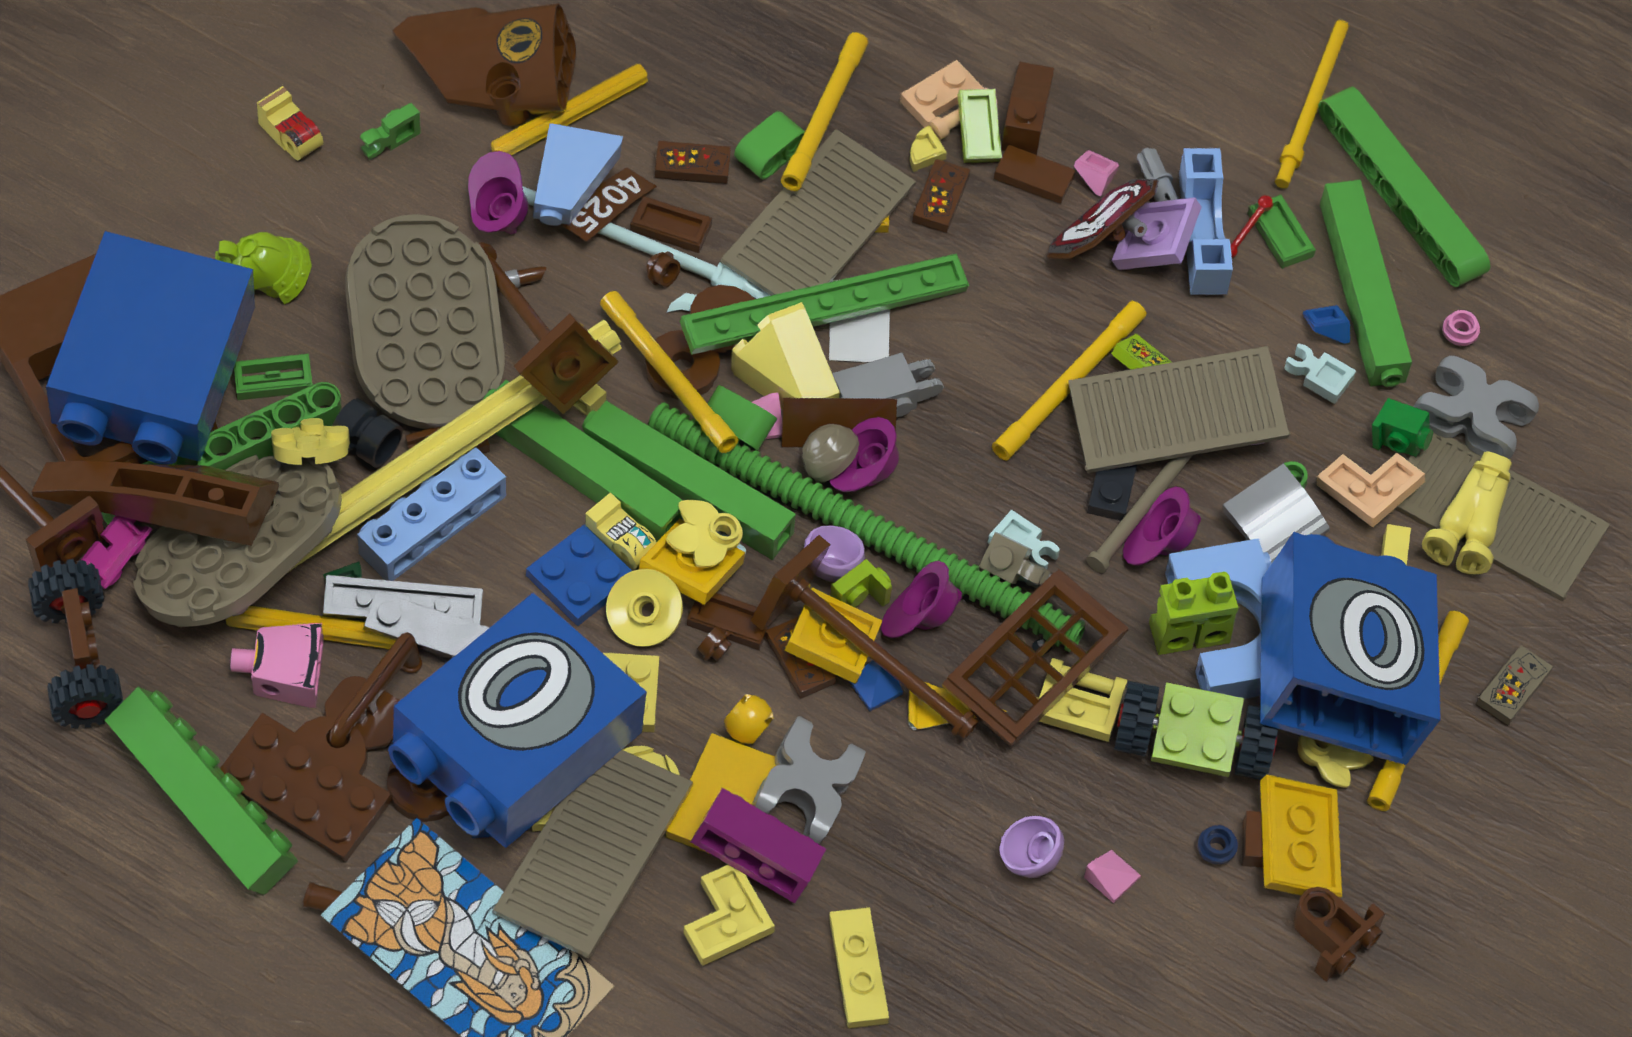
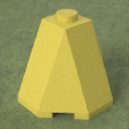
[731,302,840,410]

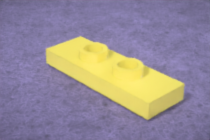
[829,907,889,1029]

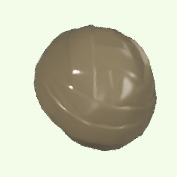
[802,424,859,482]

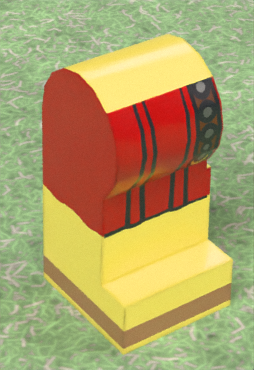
[257,86,323,160]

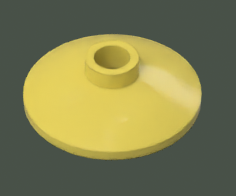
[606,569,683,647]

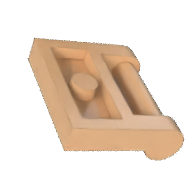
[900,60,997,141]

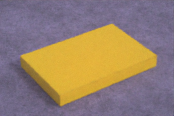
[666,733,776,854]
[1260,775,1342,898]

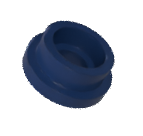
[1197,825,1238,865]

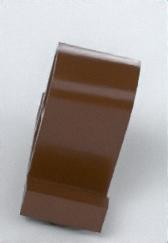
[1294,887,1385,982]

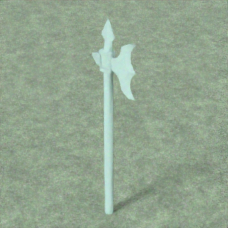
[523,186,771,313]

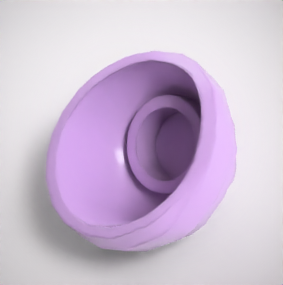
[804,526,865,582]
[1000,816,1064,878]

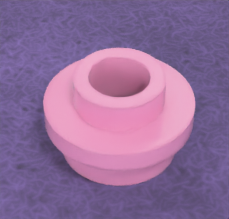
[1442,310,1480,346]

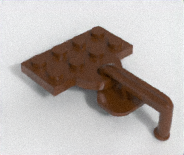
[220,632,422,863]

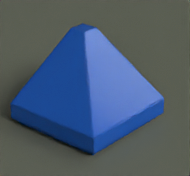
[1303,305,1350,344]
[849,660,903,711]

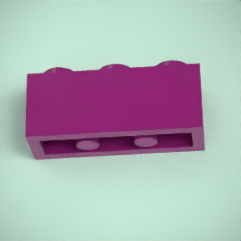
[691,788,826,903]

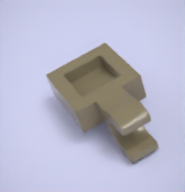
[979,532,1051,585]

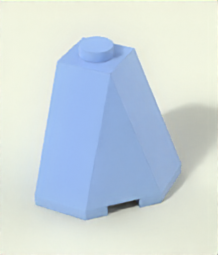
[533,123,623,226]

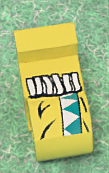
[586,492,657,570]

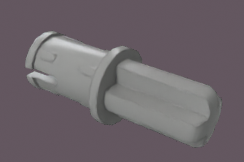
[1136,148,1178,202]

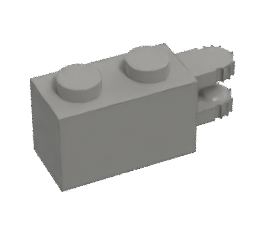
[832,353,944,417]

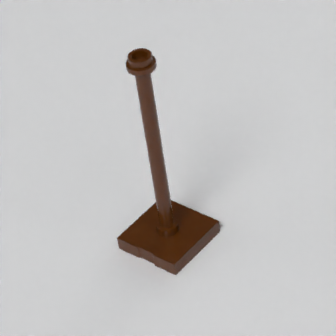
[478,242,619,414]
[0,465,110,572]
[751,535,979,740]

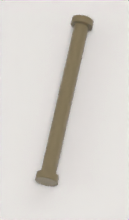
[1086,455,1193,573]

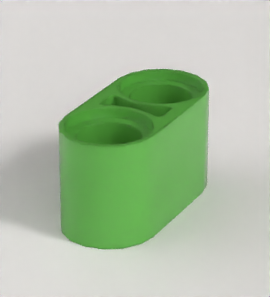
[734,111,805,179]
[707,385,777,451]

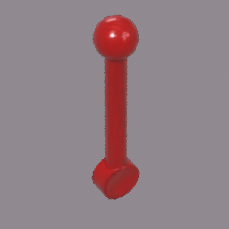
[1230,195,1273,258]

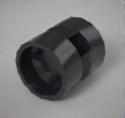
[332,398,403,468]

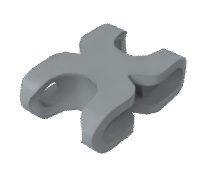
[1413,356,1539,459]
[752,716,866,845]

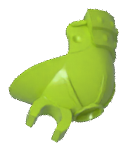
[215,232,312,304]

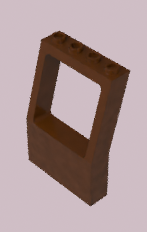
[0,254,218,464]

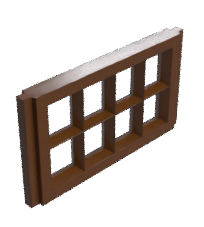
[942,569,1128,747]

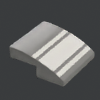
[1223,463,1330,564]

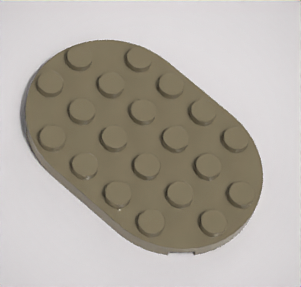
[345,214,505,429]
[133,455,342,627]

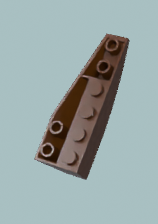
[31,461,279,546]

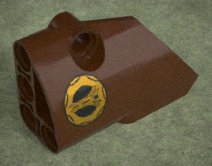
[392,3,577,126]

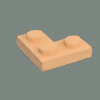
[1317,453,1425,527]

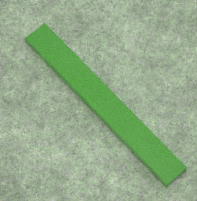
[680,254,969,355]

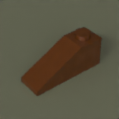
[1001,61,1054,155]

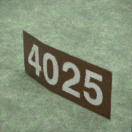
[561,167,657,242]

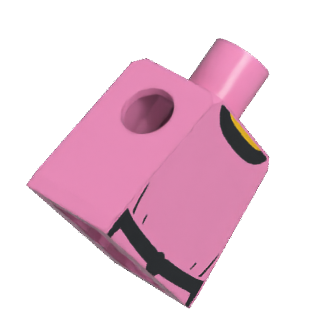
[230,623,324,708]

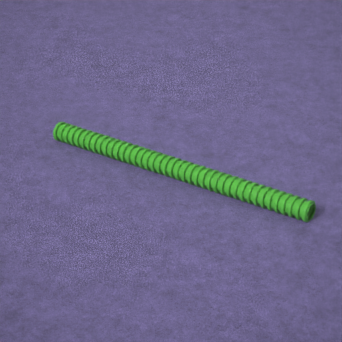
[648,402,1085,652]

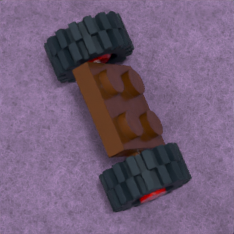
[28,559,124,729]

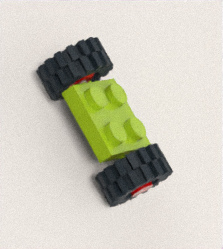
[1114,681,1278,780]

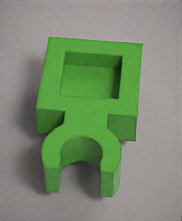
[360,103,421,159]

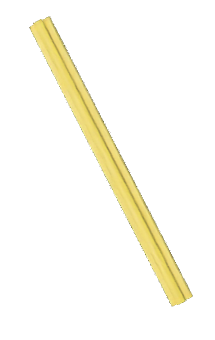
[287,320,622,573]

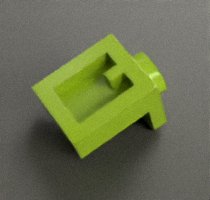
[830,559,892,607]

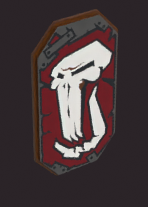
[1047,179,1159,259]

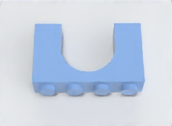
[1165,538,1271,699]

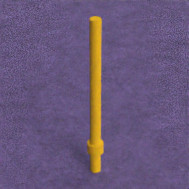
[1275,20,1349,188]

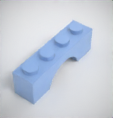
[1179,148,1233,295]

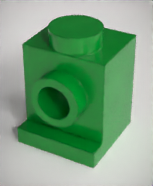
[1372,398,1433,457]

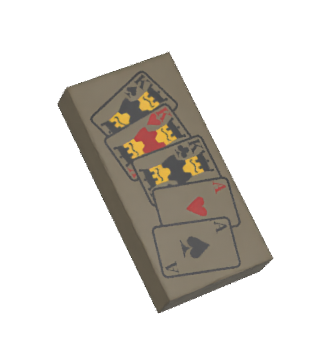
[1476,645,1553,726]

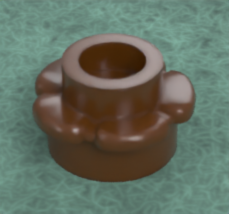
[646,251,680,287]
[697,626,732,661]

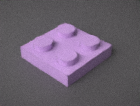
[1112,197,1201,270]

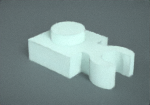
[1284,344,1356,404]
[988,510,1060,569]

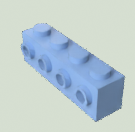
[357,447,507,581]

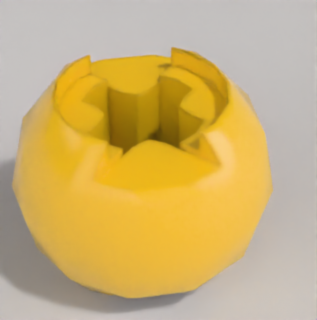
[724,694,774,744]

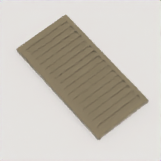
[720,129,916,295]
[1068,346,1291,473]
[1395,433,1610,601]
[493,750,693,959]

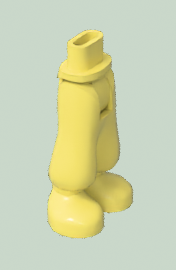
[1422,451,1512,574]

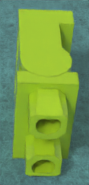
[1149,571,1239,655]

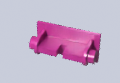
[81,515,152,589]

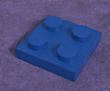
[526,524,632,626]

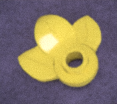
[666,500,743,568]
[1298,735,1373,788]

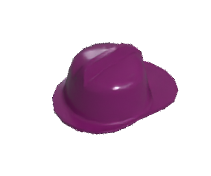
[468,151,529,234]
[830,417,899,492]
[1123,486,1201,566]
[881,561,962,638]

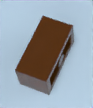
[1242,811,1264,868]

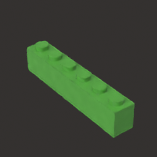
[105,687,298,895]

